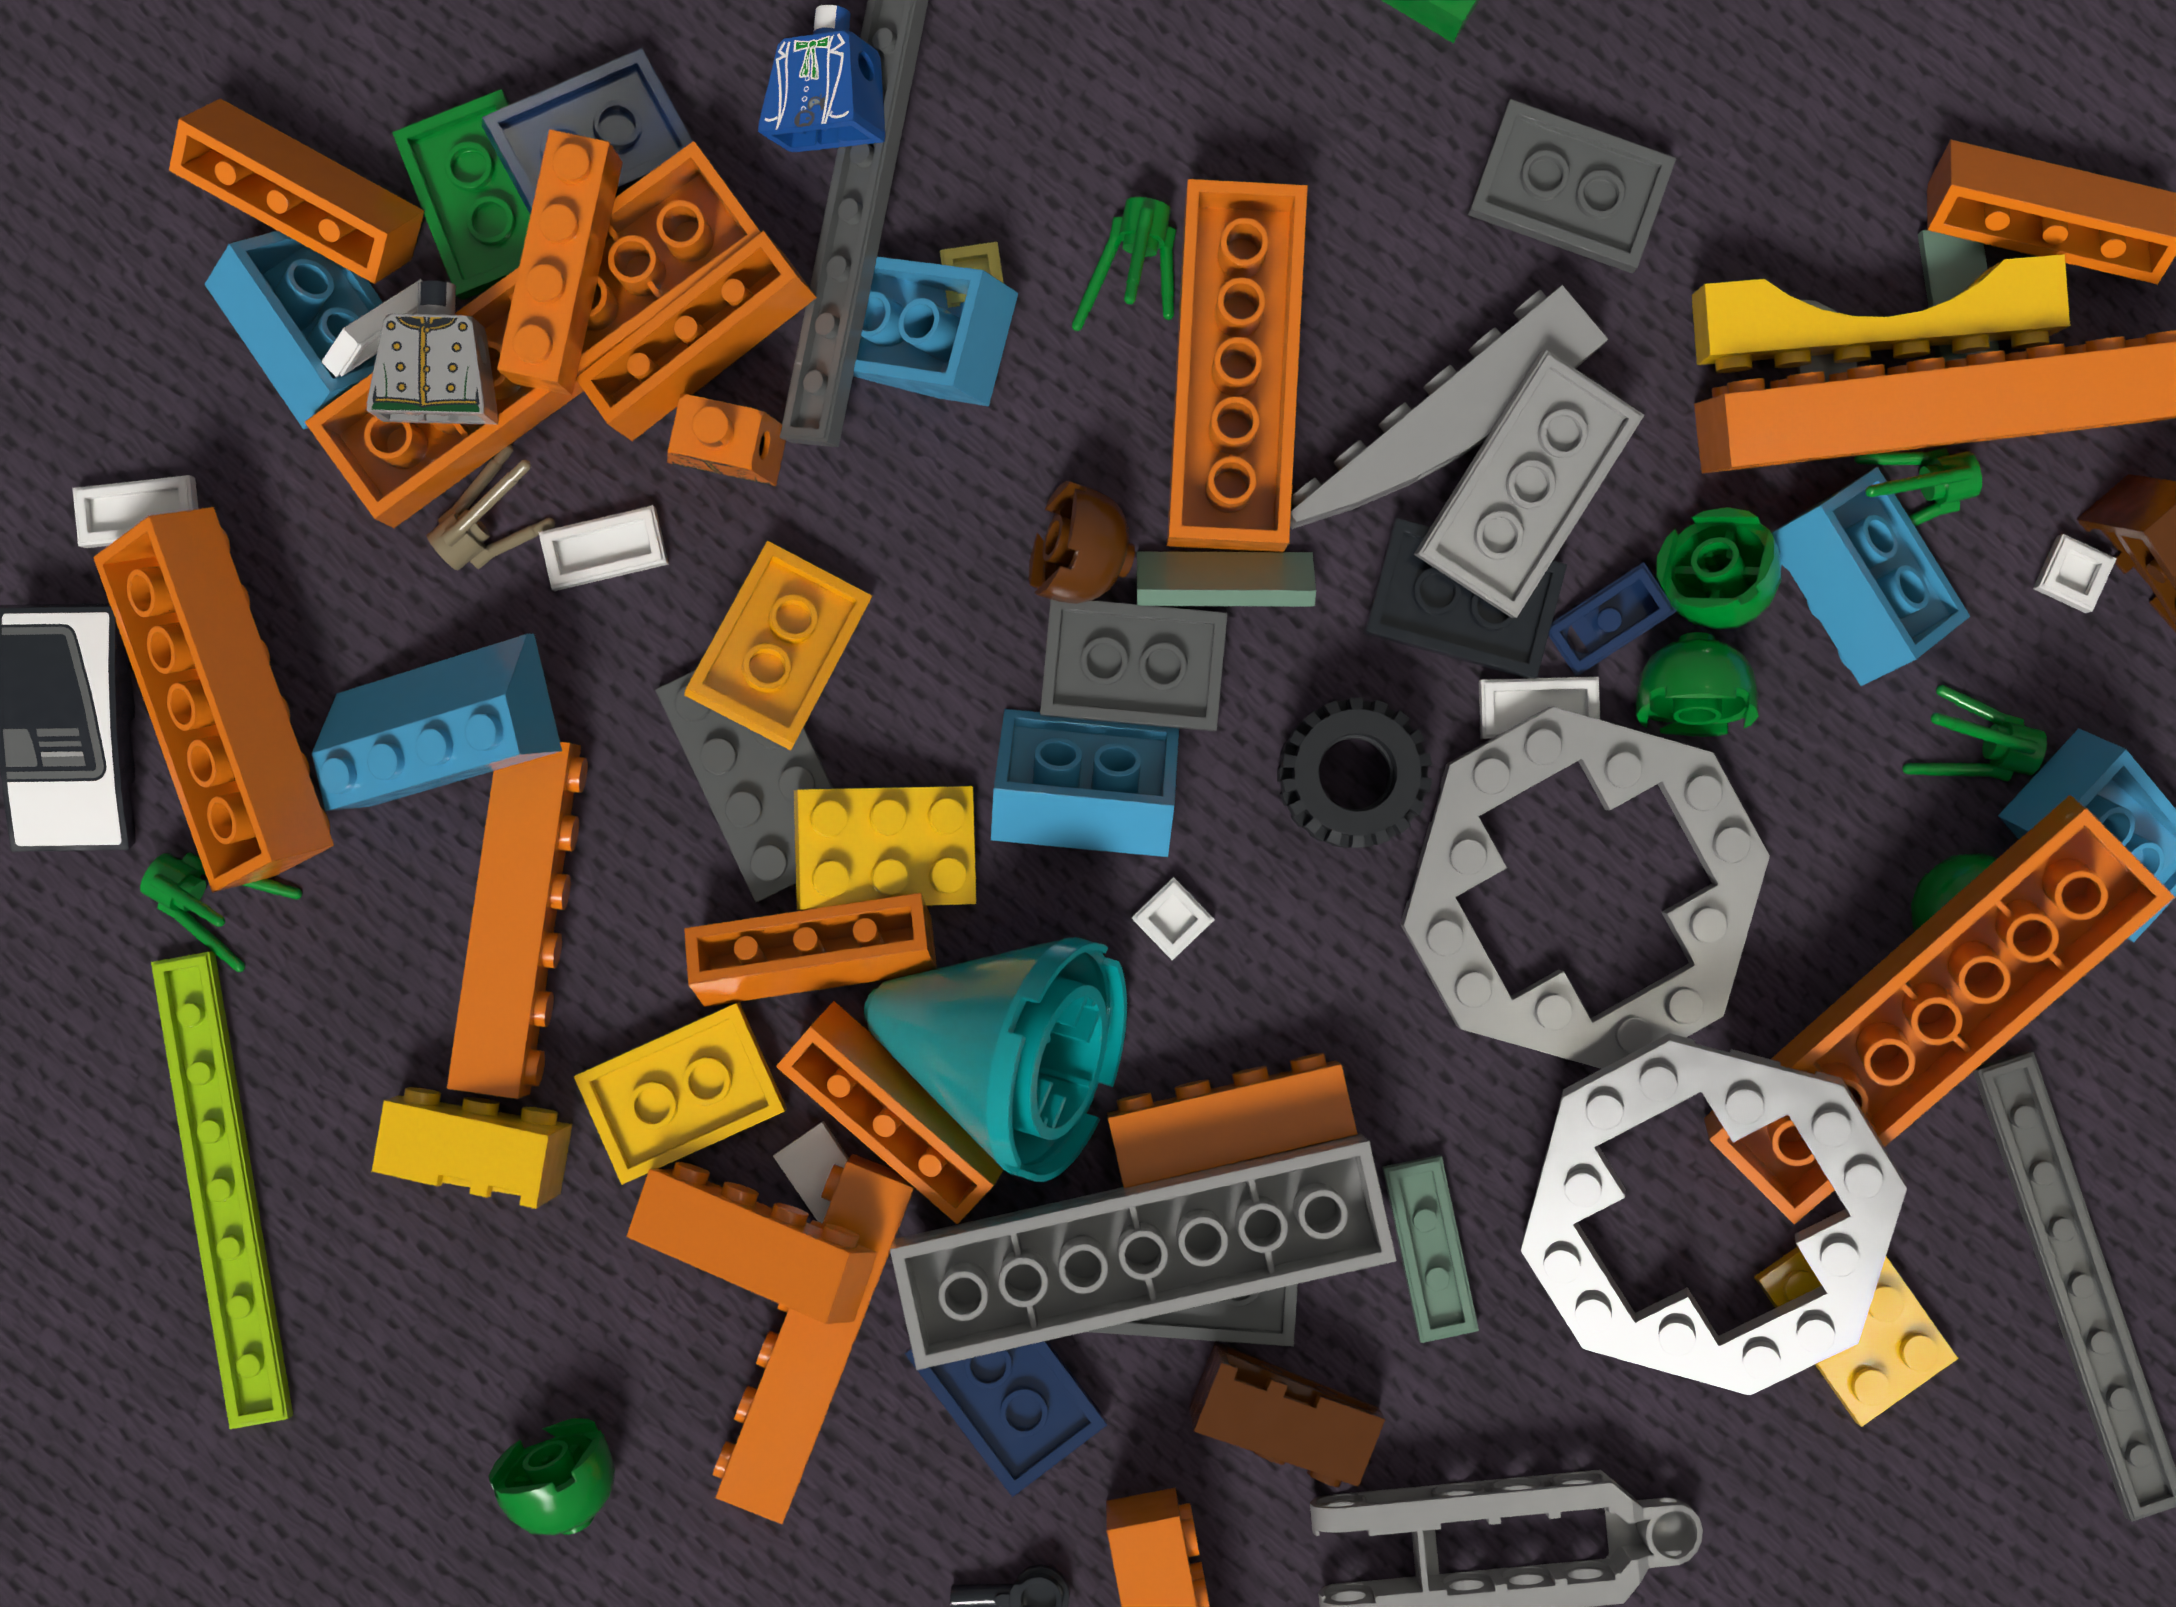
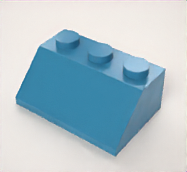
[204,231,383,430]
[1771,467,1970,686]
[991,709,1179,857]

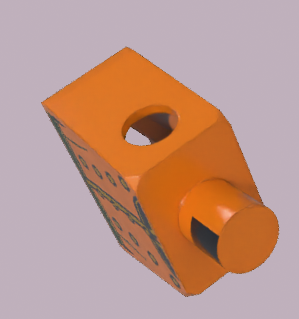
[667,394,786,486]

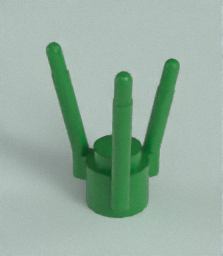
[1072,197,1176,331]
[1854,448,1982,527]
[1902,685,2047,781]
[140,852,303,972]

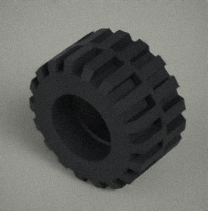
[1277,698,1432,848]

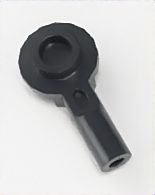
[950,1564,1070,1607]

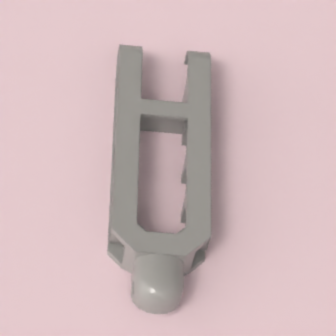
[1310,1470,1703,1607]

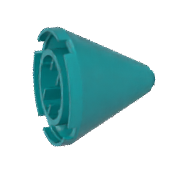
[864,937,1127,1182]

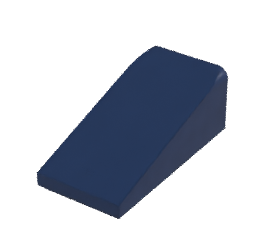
[1548,561,1677,677]

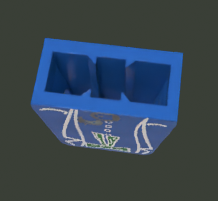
[758,5,885,152]

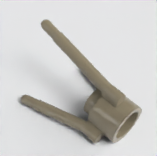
[426,445,555,571]

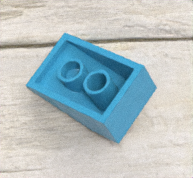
[853,257,1018,406]
[1998,728,2176,942]

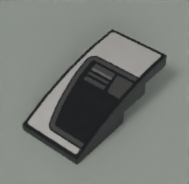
[0,603,135,852]

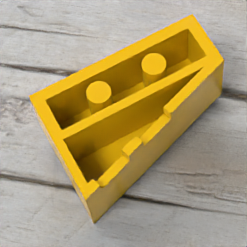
[372,1087,572,1209]

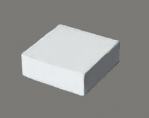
[2033,534,2117,613]
[1131,877,1215,960]

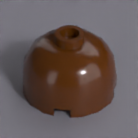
[1029,480,1135,604]

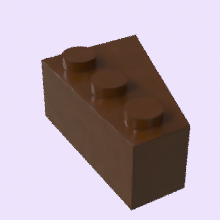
[2076,474,2176,633]
[1189,1341,1385,1487]

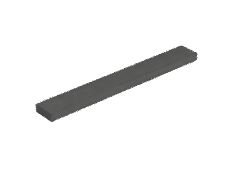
[780,0,929,447]
[1973,1051,2176,1522]

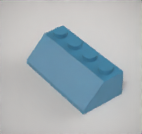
[312,634,562,811]

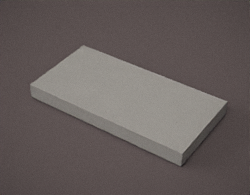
[1414,350,1644,618]

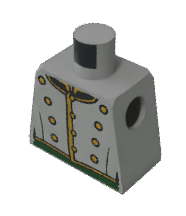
[367,281,498,425]

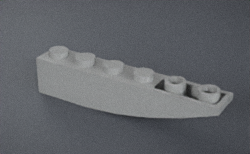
[1290,285,1608,529]

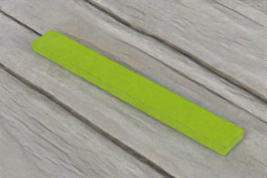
[151,951,293,1429]

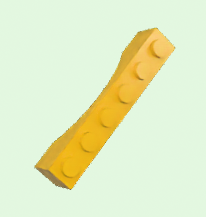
[1692,254,2070,373]

